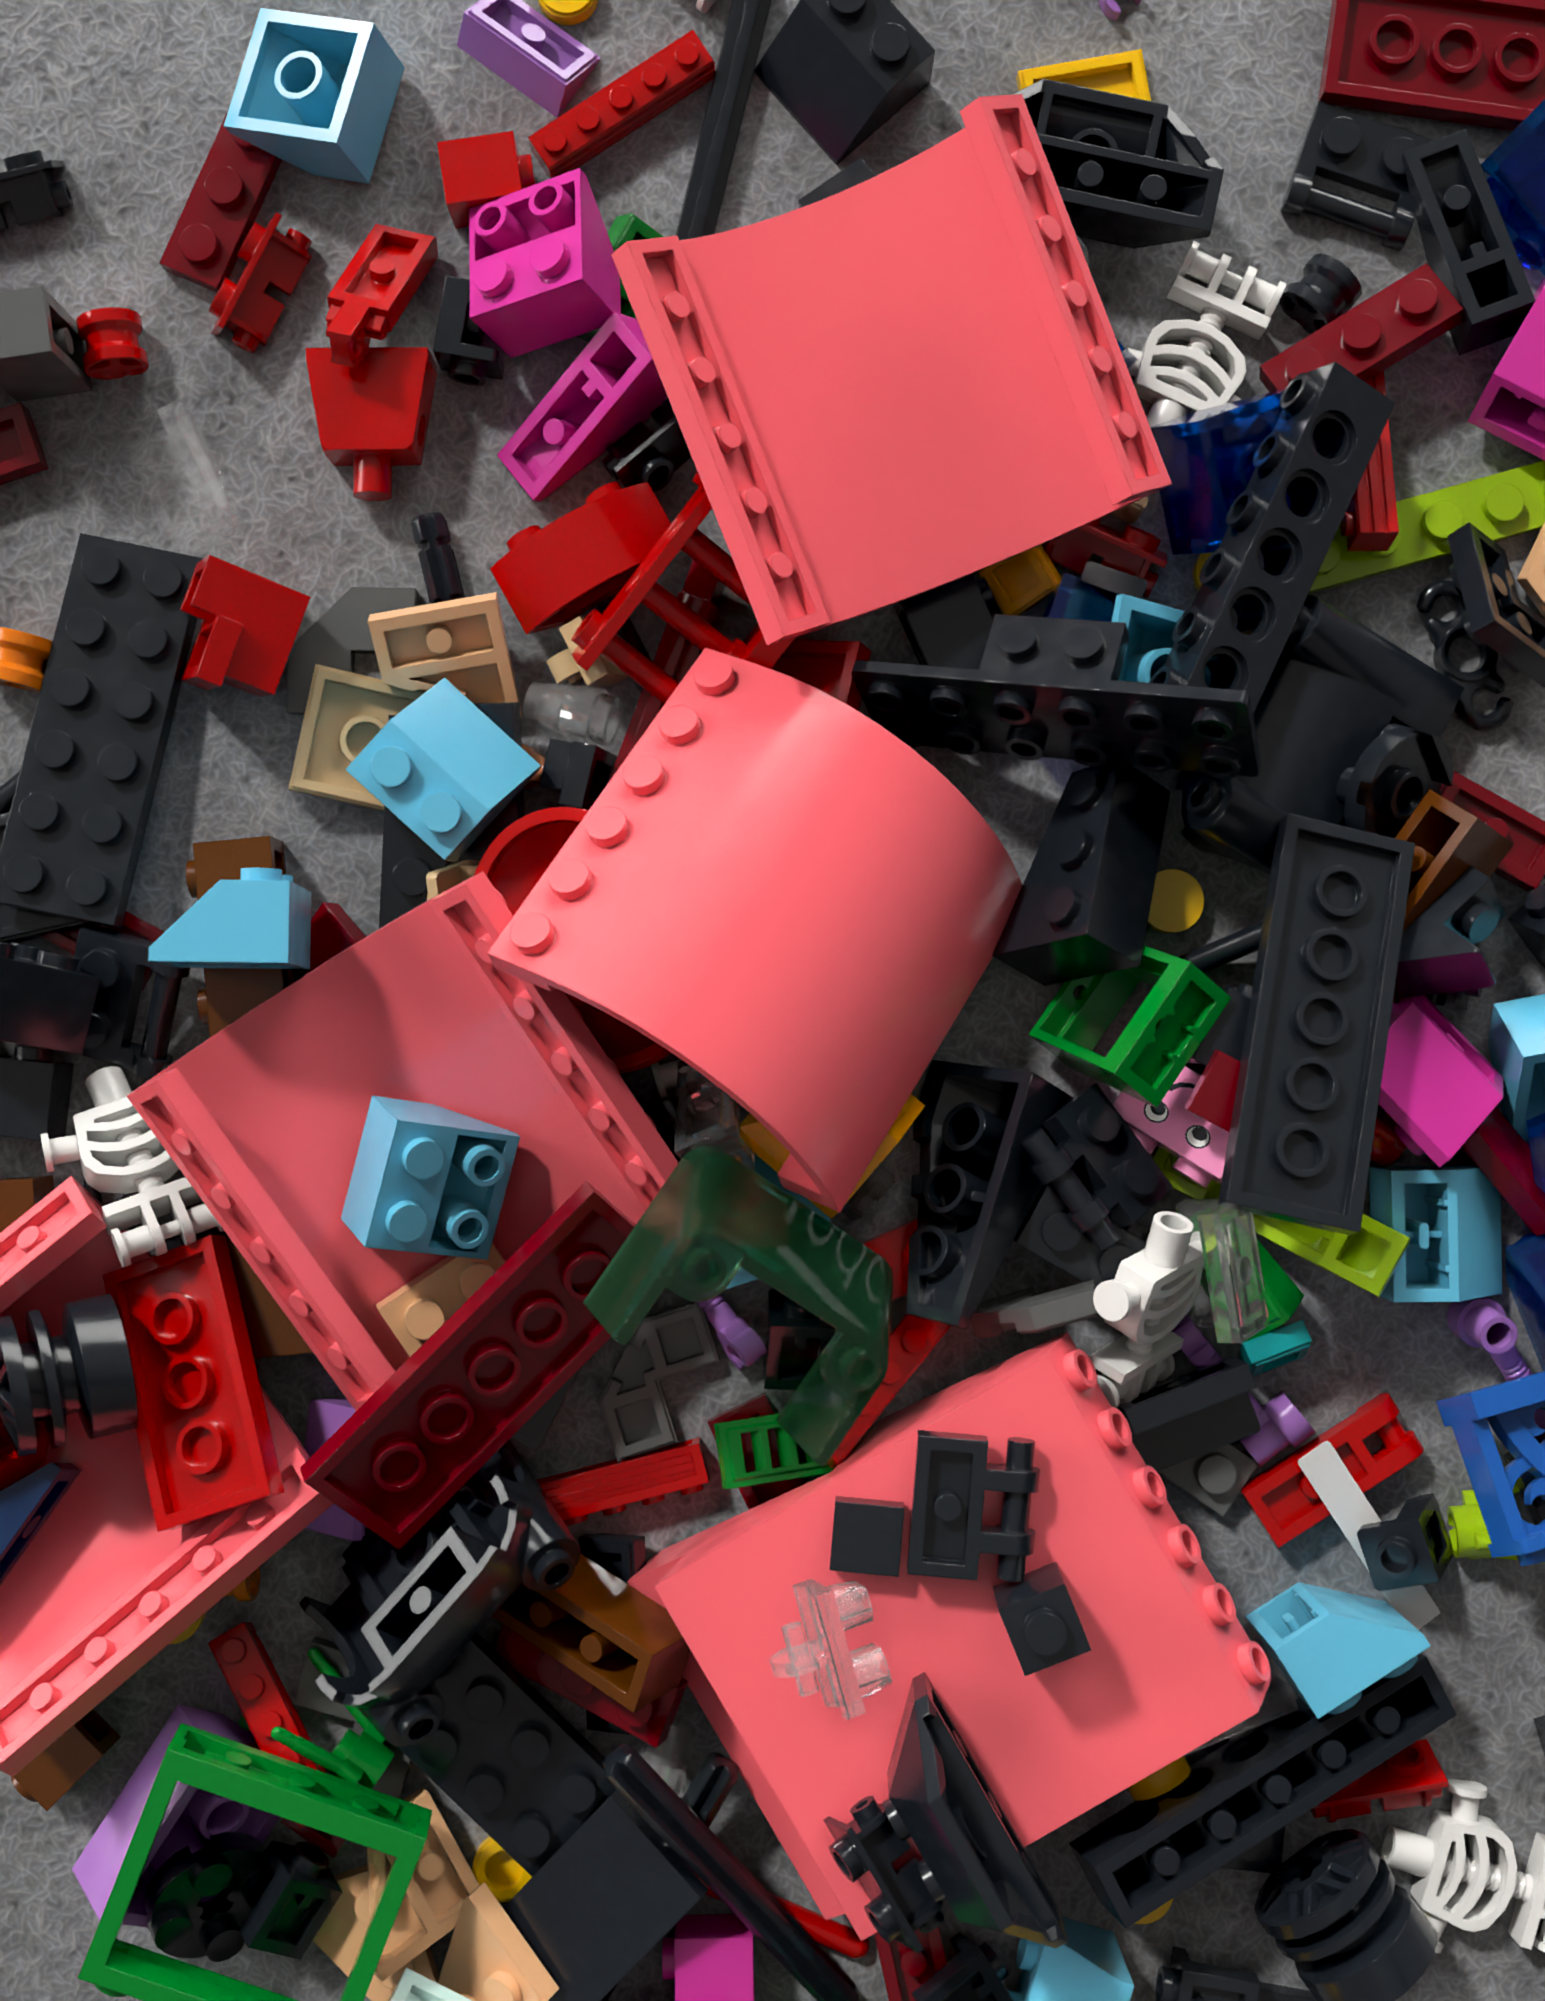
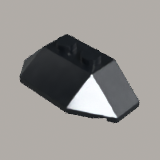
[1012,79,1224,249]
[883,1672,1068,1949]

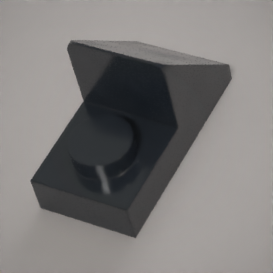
[1394,866,1506,998]

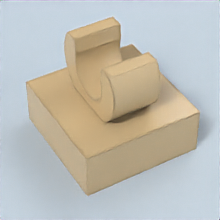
[546,616,629,687]

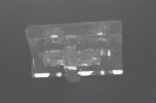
[769,1579,892,1720]

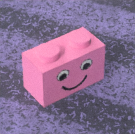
[1113,1066,1229,1189]

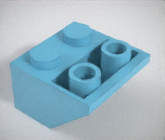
[341,1095,520,1260]
[1369,1165,1502,1303]
[1245,1582,1431,1719]

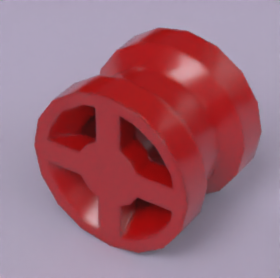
[76,307,149,380]

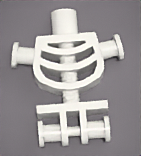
[1116,241,1287,452]
[40,1066,224,1268]
[1090,1211,1221,1408]
[1380,1779,1545,1953]

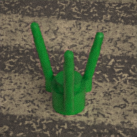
[238,1647,395,1789]

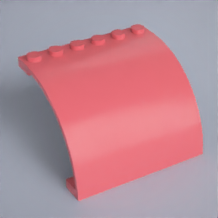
[611,94,1172,645]
[487,648,1022,1213]
[127,871,708,1411]
[0,1176,334,1777]

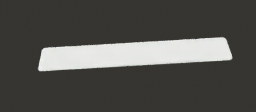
[1298,1441,1441,1630]

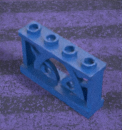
[1436,1371,1545,1566]

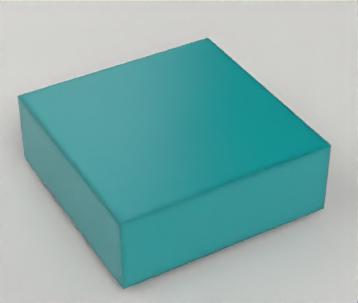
[1238,1320,1312,1377]

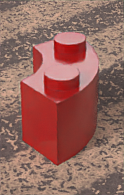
[490,482,682,635]

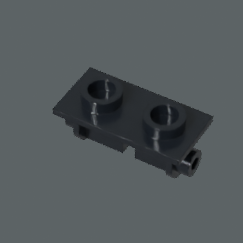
[0,150,74,230]
[601,398,692,492]
[823,1796,945,1953]

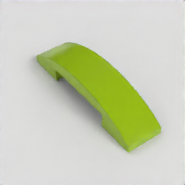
[1153,1147,1411,1298]

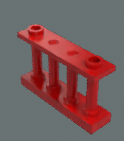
[571,471,795,704]

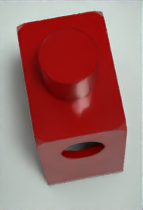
[306,347,437,501]

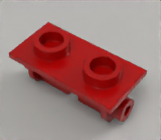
[208,212,312,354]
[1042,518,1167,598]
[1311,1739,1449,1823]

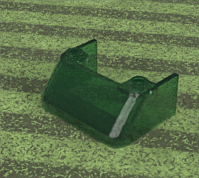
[583,1146,894,1467]

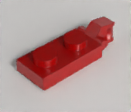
[326,224,438,368]

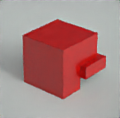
[179,555,311,697]

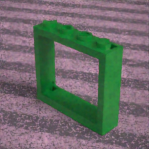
[78,1723,432,2001]

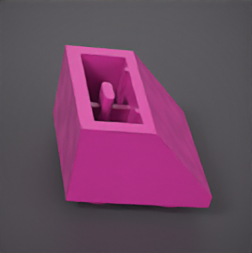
[469,168,621,358]
[1467,286,1545,460]
[1378,995,1503,1168]

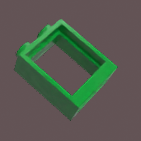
[1029,946,1231,1108]

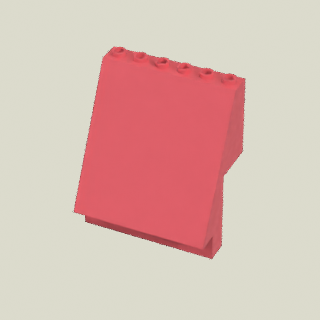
[627,1332,1272,1941]

